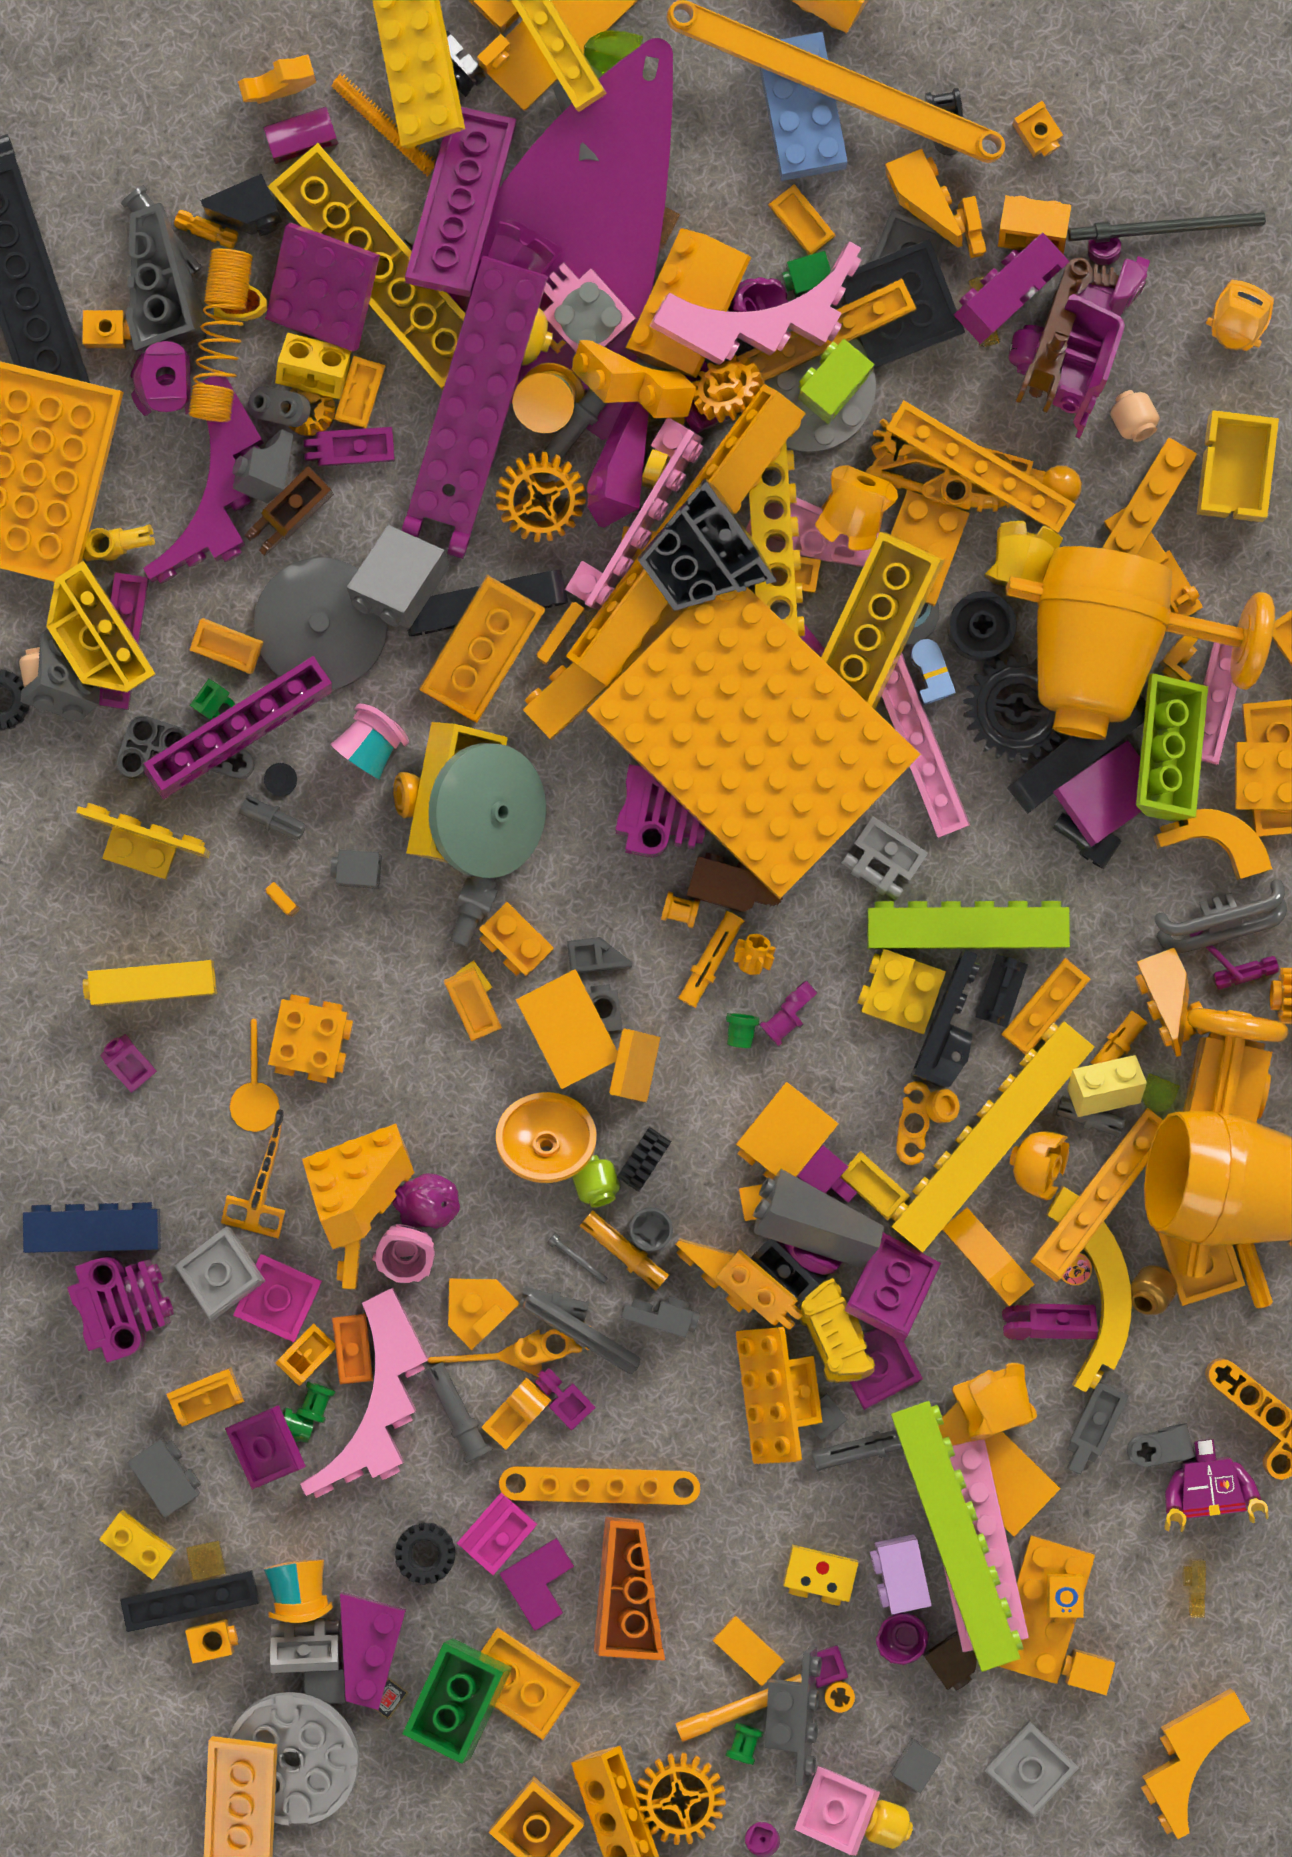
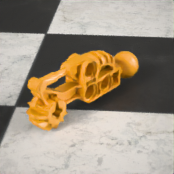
[866,412,1082,512]

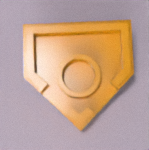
[448,1278,520,1350]

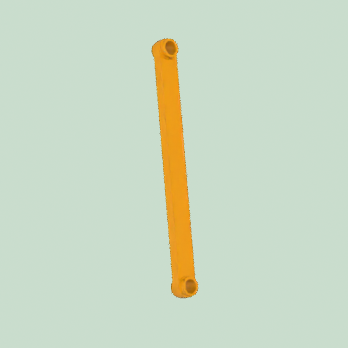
[666,0,1005,163]

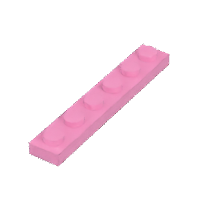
[882,653,970,838]

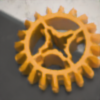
[495,452,586,542]
[636,1752,726,1845]

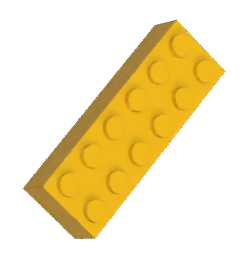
[821,532,945,709]

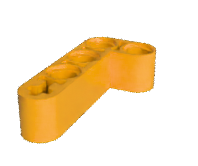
[1205,1358,1292,1480]

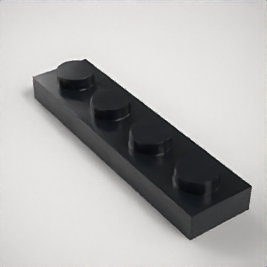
[120,1570,260,1632]

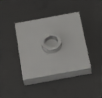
[174,1226,265,1321]
[983,1721,1079,1817]

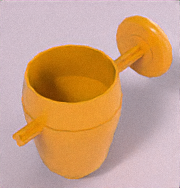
[1006,546,1275,740]
[1144,1008,1292,1278]

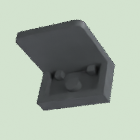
[21,629,100,722]

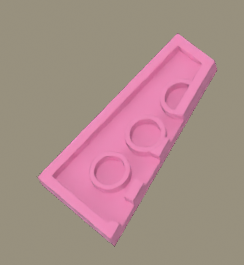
[746,484,879,567]

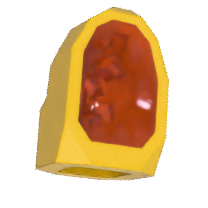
[214,285,267,321]

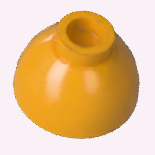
[393,772,421,819]

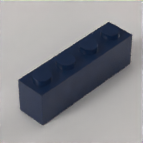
[23,1202,161,1253]

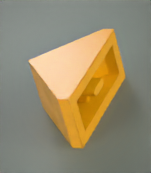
[275,1323,336,1386]

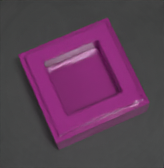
[815,1645,848,1688]

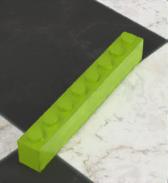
[890,1400,1024,1672]

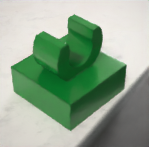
[189,678,235,720]

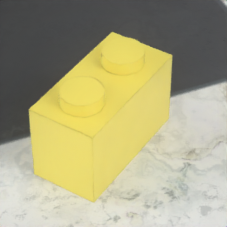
[1067,1055,1147,1117]

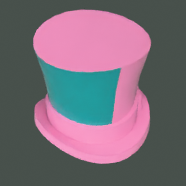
[330,704,409,780]

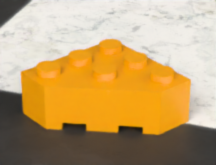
[302,1124,415,1250]

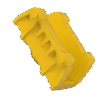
[799,1278,875,1383]

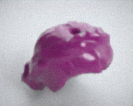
[728,277,789,312]
[392,1173,460,1229]

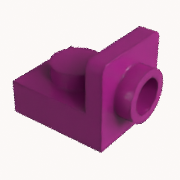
[100,1034,157,1093]

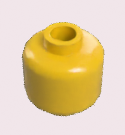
[864,1800,913,1849]

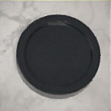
[264,763,297,796]

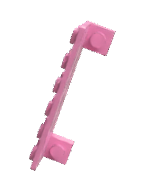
[565,418,704,610]

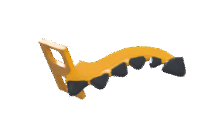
[221,1109,285,1239]

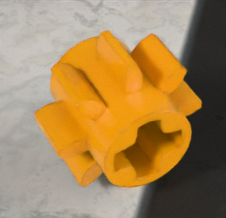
[733,934,776,975]

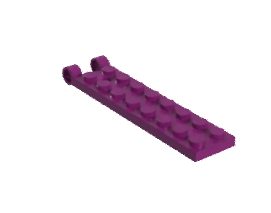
[401,256,548,559]

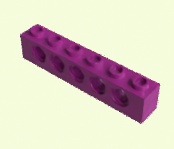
[143,656,332,800]

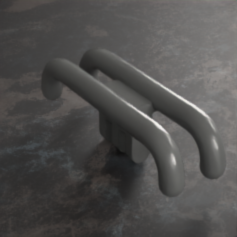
[1154,880,1287,953]

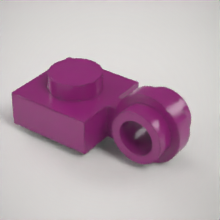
[535,1368,596,1431]

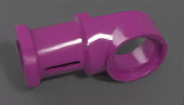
[759,980,817,1047]

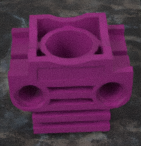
[615,764,705,858]
[67,1257,174,1363]

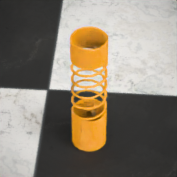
[188,248,253,422]

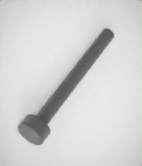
[547,1233,608,1283]

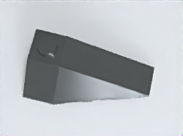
[126,203,209,351]

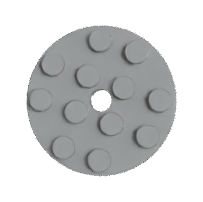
[761,328,876,453]
[228,1692,360,1826]

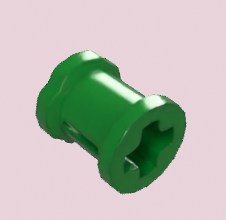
[296,1381,335,1423]
[725,1723,764,1765]

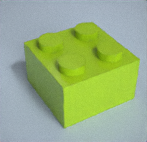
[798,339,875,425]

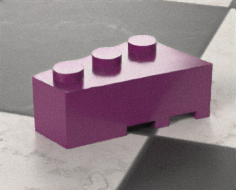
[953,232,1069,344]

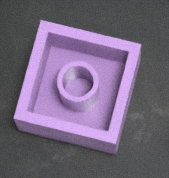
[870,1534,931,1614]

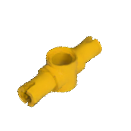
[82,524,155,562]

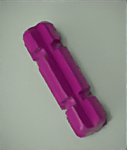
[1213,956,1279,990]

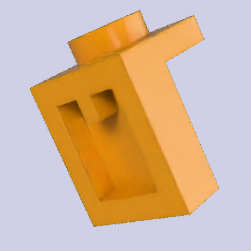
[1159,635,1198,682]

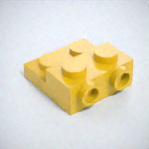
[857,949,946,1035]

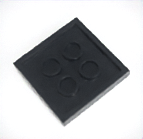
[841,239,965,369]

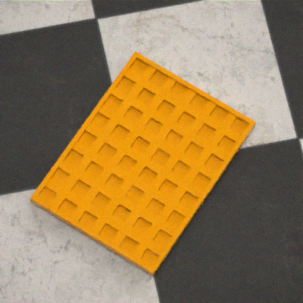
[586,587,921,899]

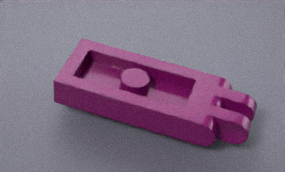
[303,427,395,466]

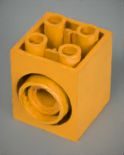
[1183,1033,1273,1123]

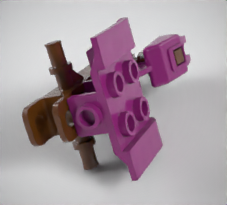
[1015,256,1150,439]

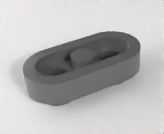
[248,386,310,427]

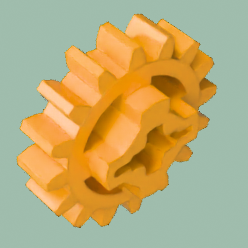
[692,355,764,423]

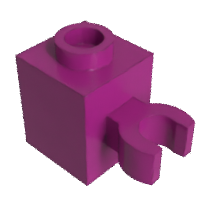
[797,1145,857,1203]

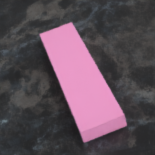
[1201,642,1237,765]

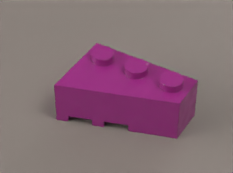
[340,1592,406,1710]

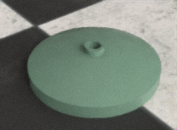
[429,743,546,878]

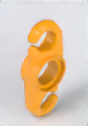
[896,1081,931,1165]
[514,1325,591,1366]

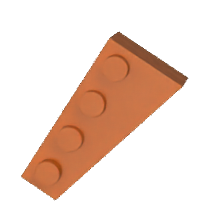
[594,1517,665,1661]

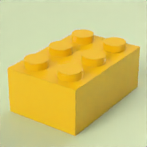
[1196,410,1279,522]

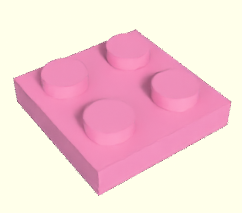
[794,1766,880,1856]

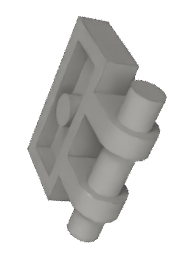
[841,816,928,900]
[270,1618,339,1673]

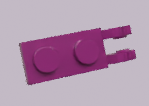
[1002,1303,1098,1340]

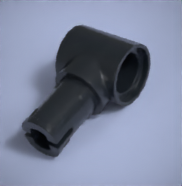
[1053,812,1122,869]

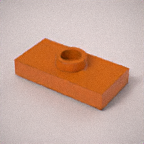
[332,1314,374,1385]

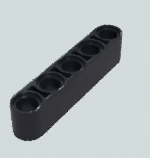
[407,569,568,637]
[1007,694,1146,814]

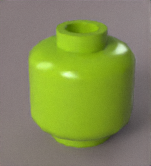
[572,1155,620,1208]

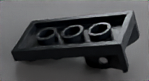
[911,950,980,1088]

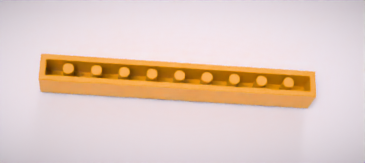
[566,384,806,686]

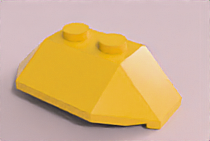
[46,561,156,692]

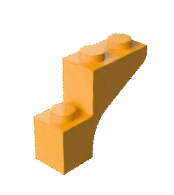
[572,340,696,418]

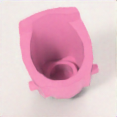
[372,1224,435,1283]

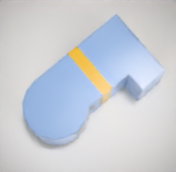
[910,639,956,706]

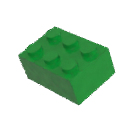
[402,1638,512,1764]

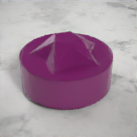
[1088,237,1121,265]
[745,1822,780,1857]

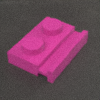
[457,1492,538,1575]

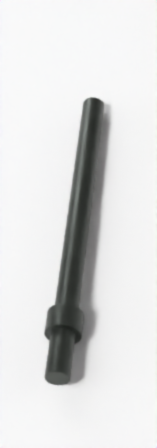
[1068,212,1266,243]

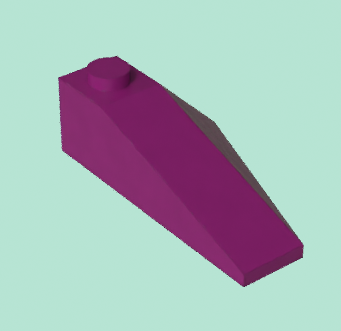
[587,401,649,528]

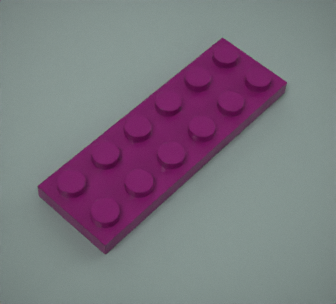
[405,107,516,297]

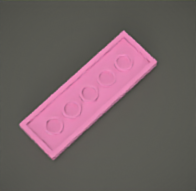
[942,1439,1029,1652]

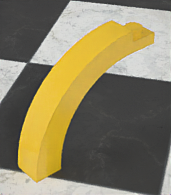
[1045,1186,1132,1392]

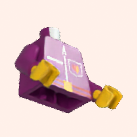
[1164,1439,1269,1532]

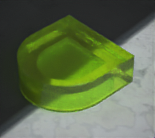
[1142,1073,1180,1112]

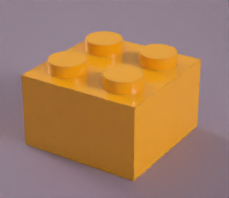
[489,1776,585,1857]

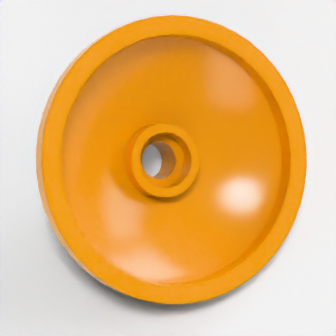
[496,1092,597,1183]

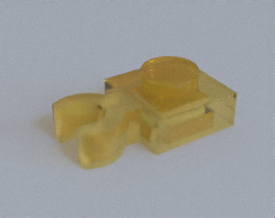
[1182,1558,1206,1618]

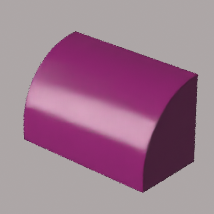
[263,107,338,164]

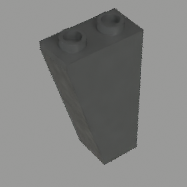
[753,1169,884,1268]

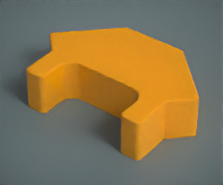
[238,54,316,104]

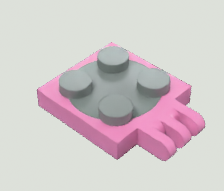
[544,263,637,352]

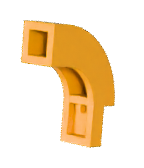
[1154,809,1272,880]

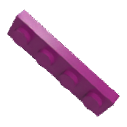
[98,573,149,710]

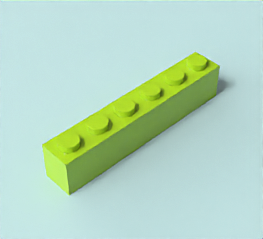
[867,901,1070,949]

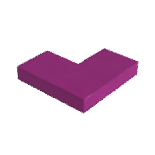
[499,1537,574,1631]

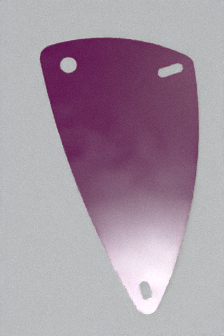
[447,38,673,440]

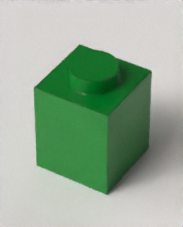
[782,251,831,299]

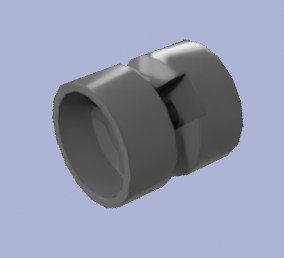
[630,1207,673,1251]

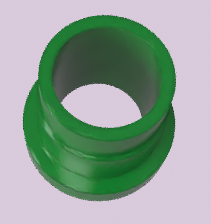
[726,1013,760,1048]
[282,1407,314,1443]

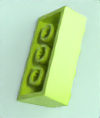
[1136,673,1208,822]

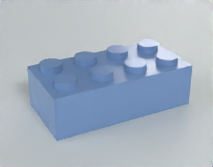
[759,32,848,181]

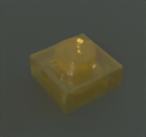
[186,1540,227,1581]

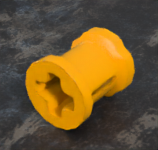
[661,891,700,928]

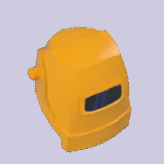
[1206,279,1274,351]

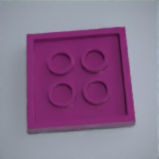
[265,223,380,351]

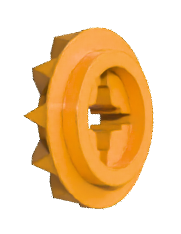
[287,388,335,436]

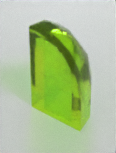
[584,30,643,74]

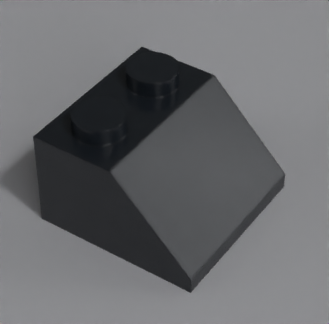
[200,173,282,236]

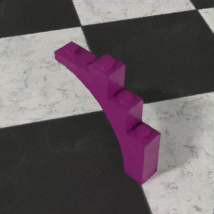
[143,370,264,584]

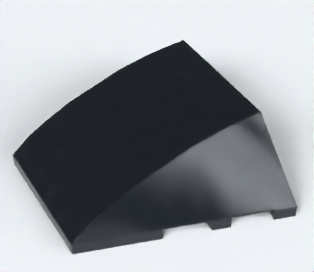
[638,478,777,611]

